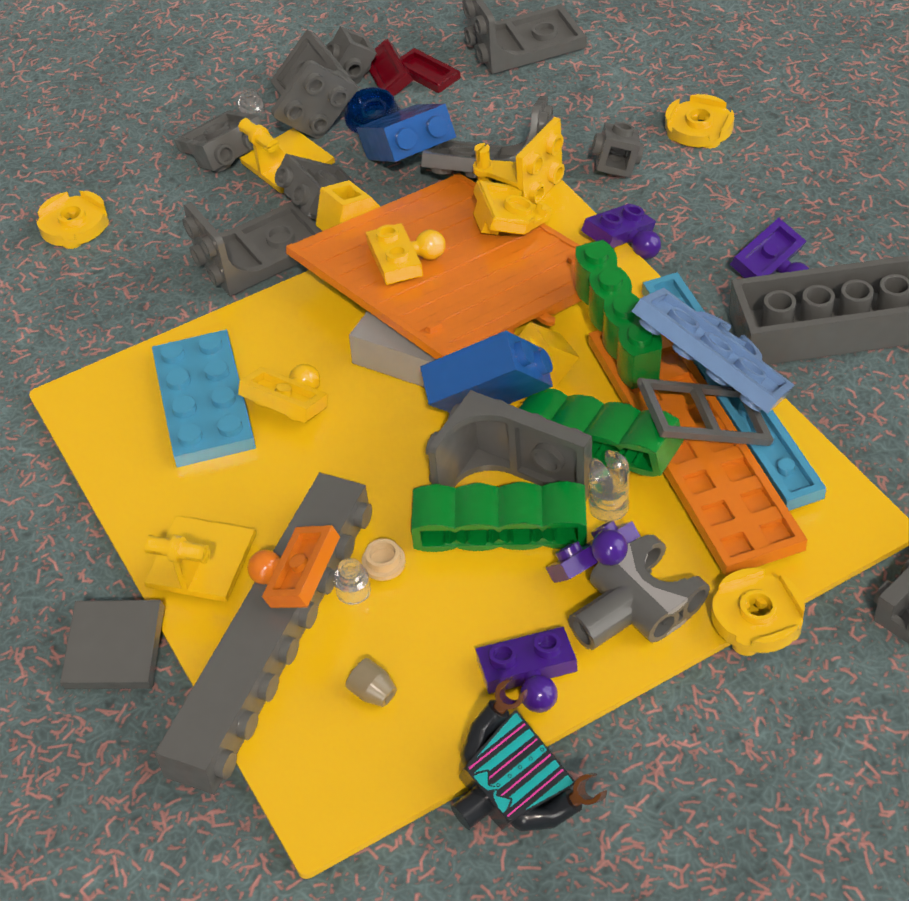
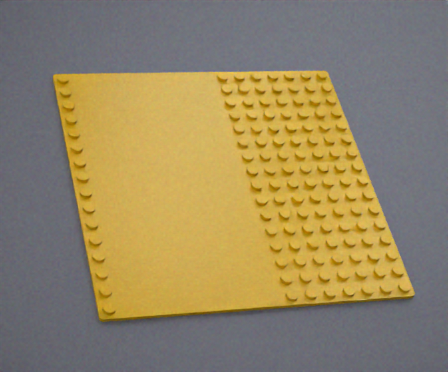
[29,180,909,879]

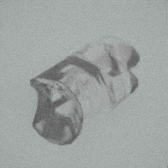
[588,450,630,522]

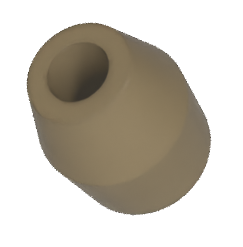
[345,658,397,707]

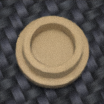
[362,539,406,581]

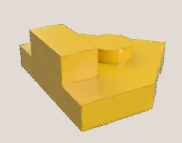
[473,180,553,235]

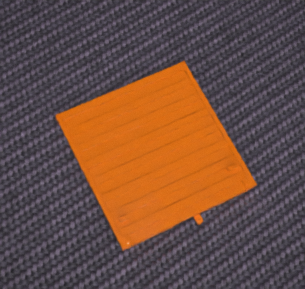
[286,173,582,359]

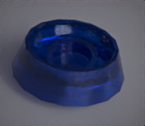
[344,87,401,133]

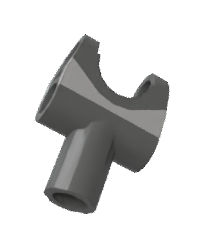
[568,535,710,650]

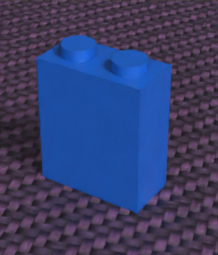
[356,104,456,162]
[420,331,553,413]

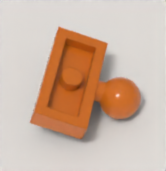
[247,525,340,608]

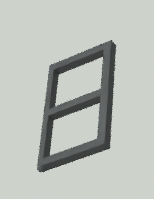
[637,378,774,446]

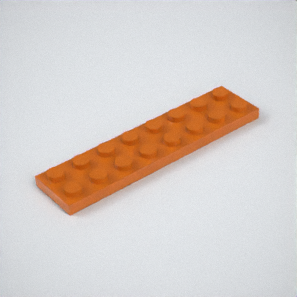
[588,330,808,577]

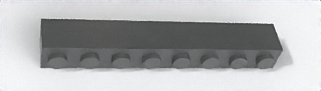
[155,472,372,795]

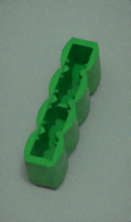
[575,240,662,389]
[519,388,684,477]
[411,481,587,552]

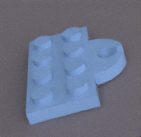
[632,288,795,414]

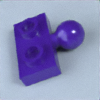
[581,204,661,259]
[730,218,809,278]
[546,520,641,583]
[475,626,578,713]

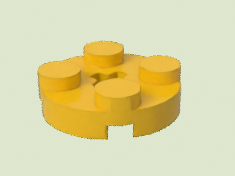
[665,94,734,149]
[36,191,109,249]
[711,568,805,656]

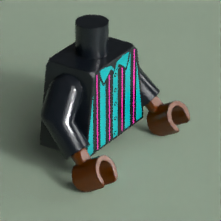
[451,677,607,832]

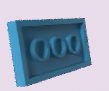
[152,329,256,468]

